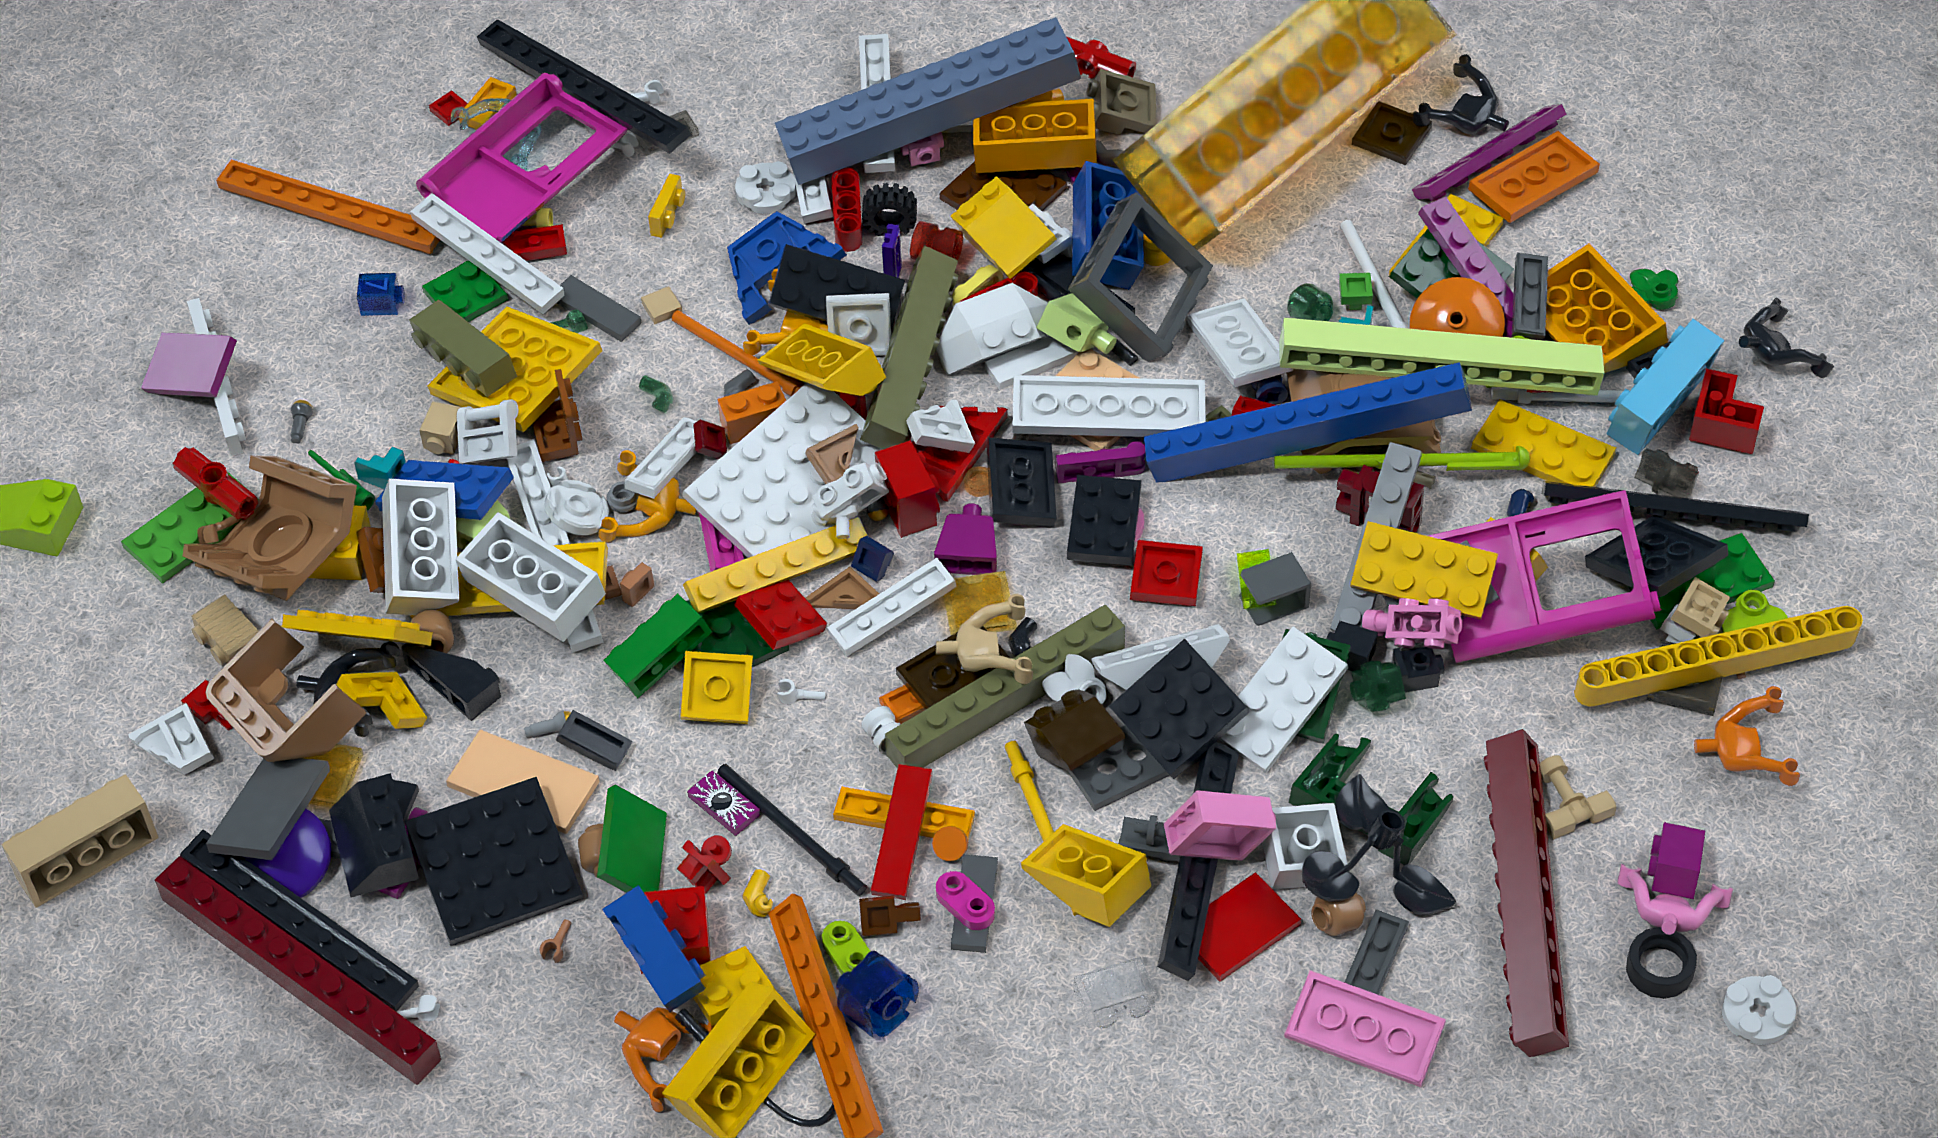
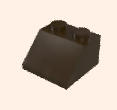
[1024,689,1126,771]

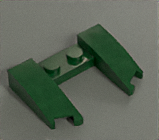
[1288,734,1454,865]

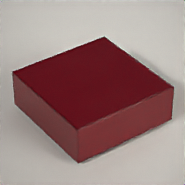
[693,419,727,459]

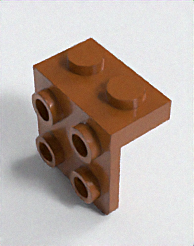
[532,369,583,462]

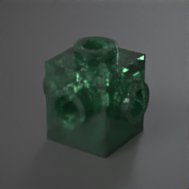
[1350,661,1406,712]

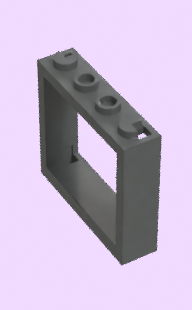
[1068,192,1213,362]

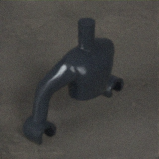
[1412,54,1509,135]
[1739,297,1835,378]
[296,641,401,737]

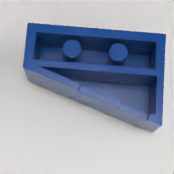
[602,885,706,1012]

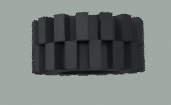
[862,183,917,237]

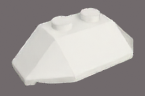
[936,283,1049,375]
[1091,624,1230,690]

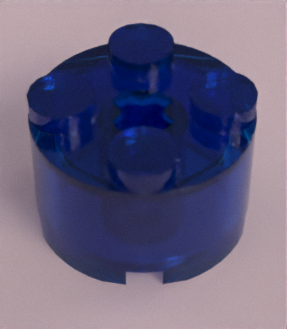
[836,951,919,1037]

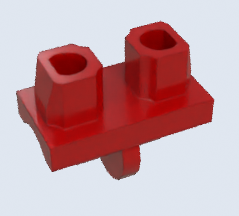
[676,835,732,894]

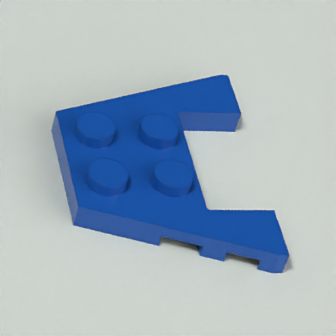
[727,211,847,325]

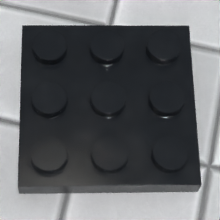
[1585,515,1728,598]
[1109,639,1250,779]

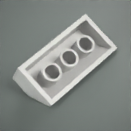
[382,479,459,615]

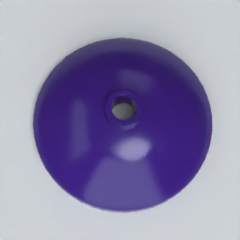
[243,808,331,898]

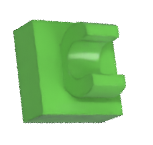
[1339,273,1373,310]

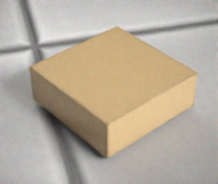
[641,286,683,324]

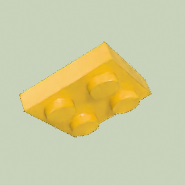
[680,651,753,724]
[693,946,775,1026]

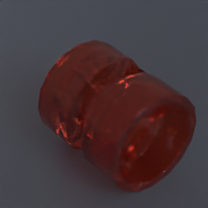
[910,221,964,260]

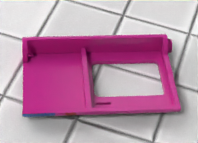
[416,73,627,243]

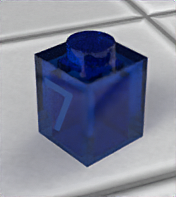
[356,273,405,316]

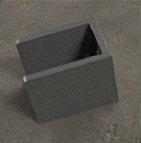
[1239,552,1311,626]

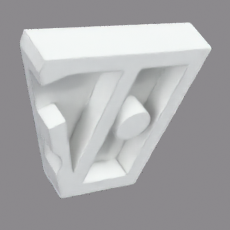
[906,400,975,453]
[128,703,215,775]

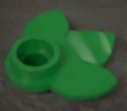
[1630,268,1679,310]

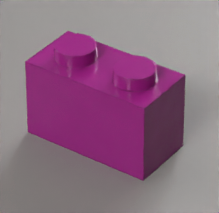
[1647,822,1706,899]

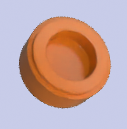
[932,826,968,861]

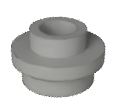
[607,481,639,512]

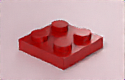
[1130,540,1203,606]
[735,579,827,650]

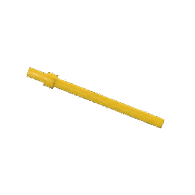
[1004,741,1079,916]

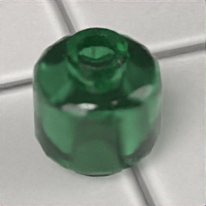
[1287,283,1333,321]

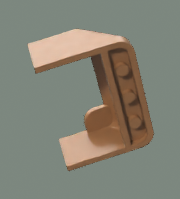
[206,619,367,762]

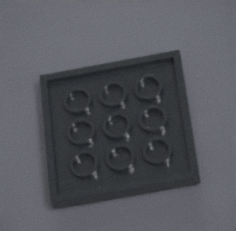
[405,777,583,946]

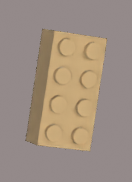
[1,774,159,908]

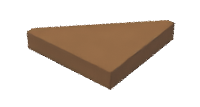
[805,424,859,484]
[805,566,879,609]

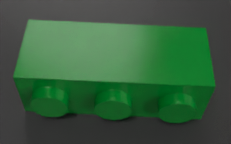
[603,593,712,699]

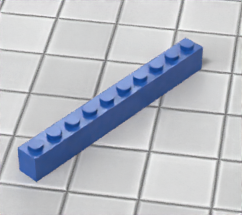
[1144,362,1472,483]

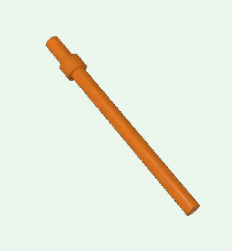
[672,310,804,396]

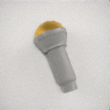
[524,711,571,737]

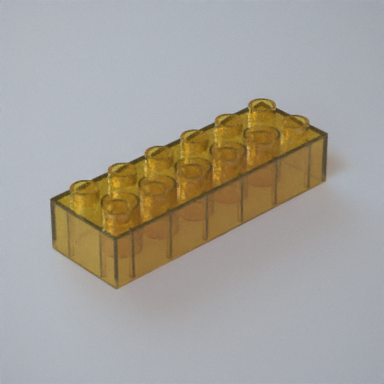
[1113,0,1457,250]

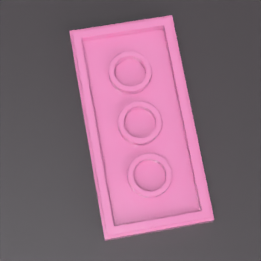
[1284,970,1446,1087]

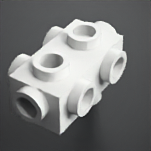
[812,462,889,539]

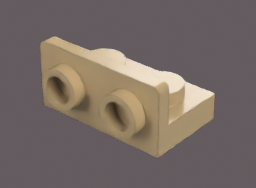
[1671,577,1730,638]

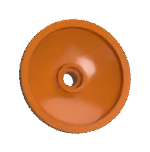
[1410,277,1505,337]

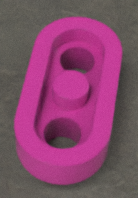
[936,871,995,930]

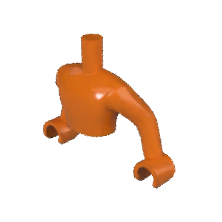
[1694,686,1800,786]
[614,1007,716,1112]

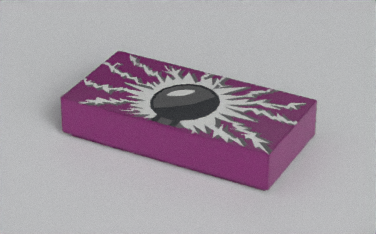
[687,770,760,836]

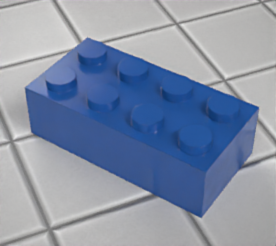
[1072,161,1144,290]

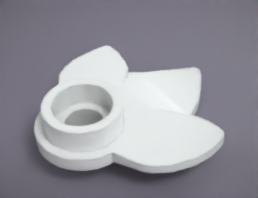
[1042,654,1106,704]

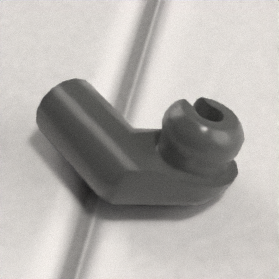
[724,369,756,397]

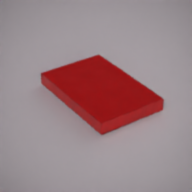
[1198,872,1301,982]

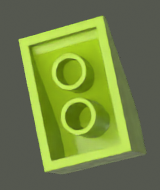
[0,479,84,557]

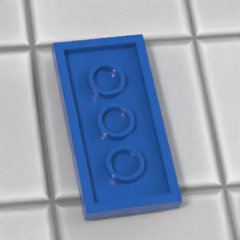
[375,460,514,520]

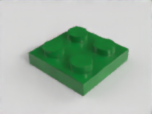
[422,260,508,322]

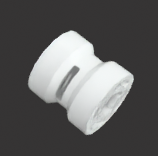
[861,706,901,754]

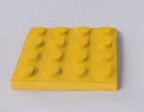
[427,306,603,432]

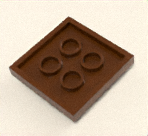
[939,161,1067,211]

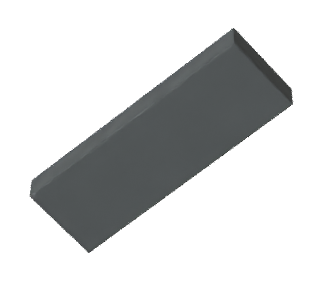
[1512,252,1548,341]
[557,275,642,342]
[951,854,998,953]
[1344,910,1409,995]

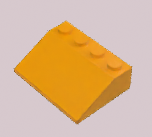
[1545,243,1668,373]

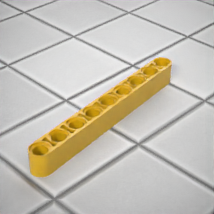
[1574,606,1863,707]

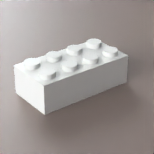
[455,512,606,642]

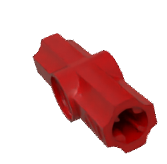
[1066,36,1136,79]
[172,447,258,520]

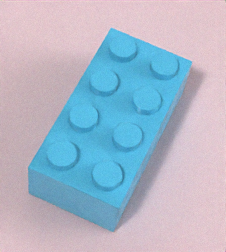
[1606,319,1725,455]

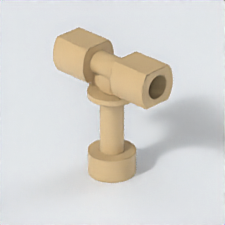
[1540,755,1616,840]

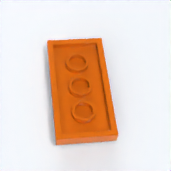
[1468,131,1600,223]

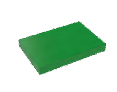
[597,784,667,893]

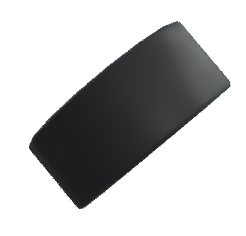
[1626,927,1697,999]

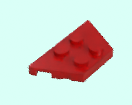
[912,406,1008,502]

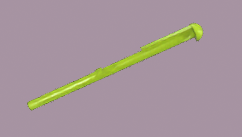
[1274,446,1530,471]

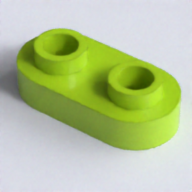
[822,921,875,983]

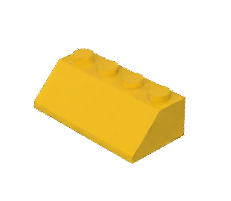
[758,323,886,396]
[662,981,815,1138]

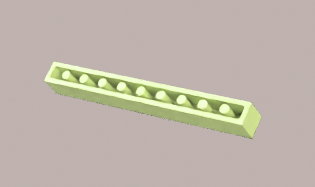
[1279,318,1604,395]

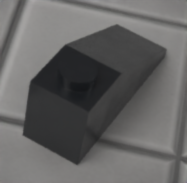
[401,643,501,721]

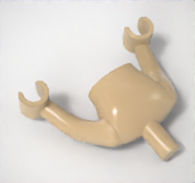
[936,594,1033,684]

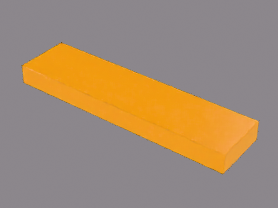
[833,786,975,840]

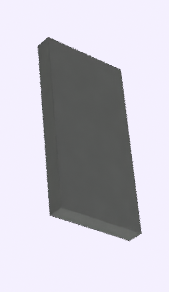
[206,758,330,860]

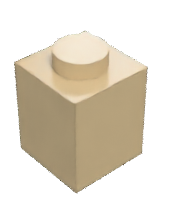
[419,401,462,455]

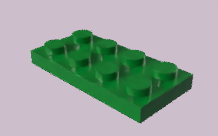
[1628,533,1775,630]

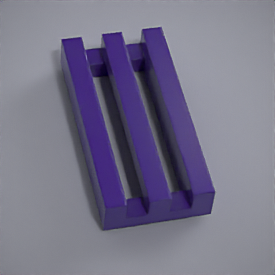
[882,224,902,278]

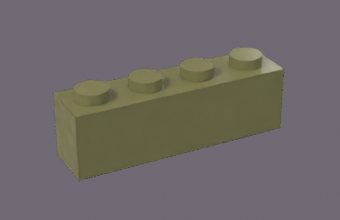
[409,300,517,397]

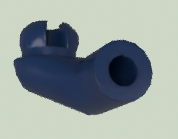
[1507,489,1534,517]

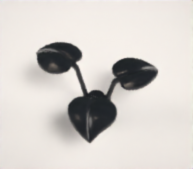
[1302,774,1456,915]

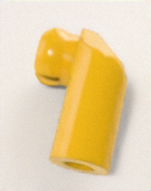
[742,869,773,917]

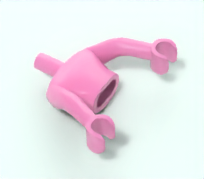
[1617,864,1733,935]

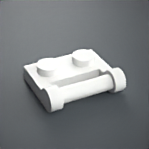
[457,399,519,464]

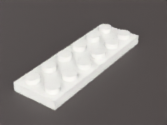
[1012,375,1206,437]

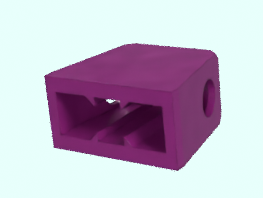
[934,503,997,576]

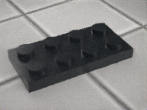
[768,244,905,331]

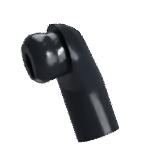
[1008,617,1037,657]

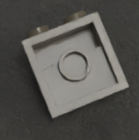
[1086,69,1157,135]

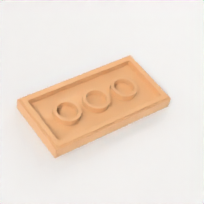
[446,729,600,834]

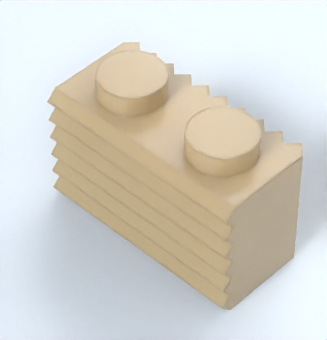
[191,594,259,665]

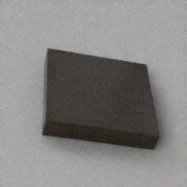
[1351,101,1432,165]

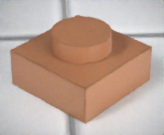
[620,562,654,607]

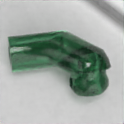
[639,375,674,413]

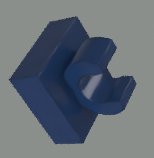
[851,536,894,582]

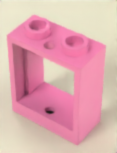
[1164,791,1276,861]

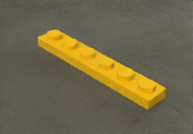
[683,517,867,614]

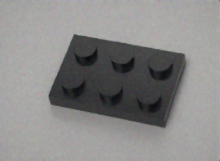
[986,438,1057,527]
[1067,475,1142,566]

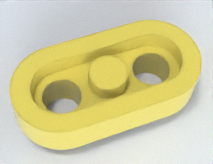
[952,265,1003,307]

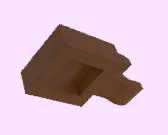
[859,896,921,936]

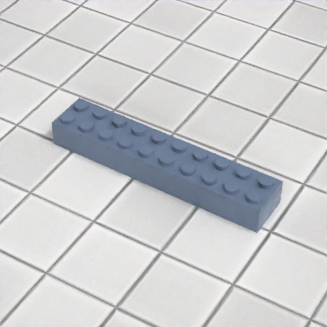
[775,17,1081,185]

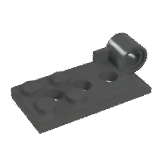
[1067,725,1201,811]

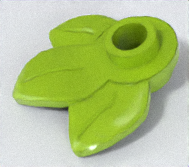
[1722,590,1788,633]

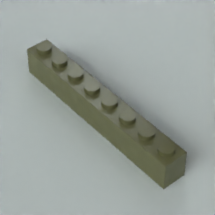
[860,246,959,449]
[885,604,1125,769]

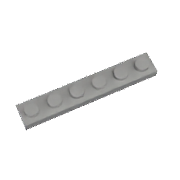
[1330,442,1422,632]

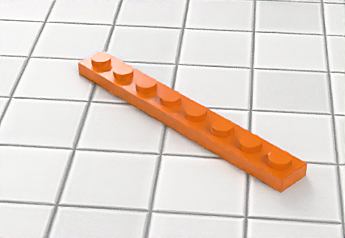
[216,159,440,254]
[768,893,884,1138]

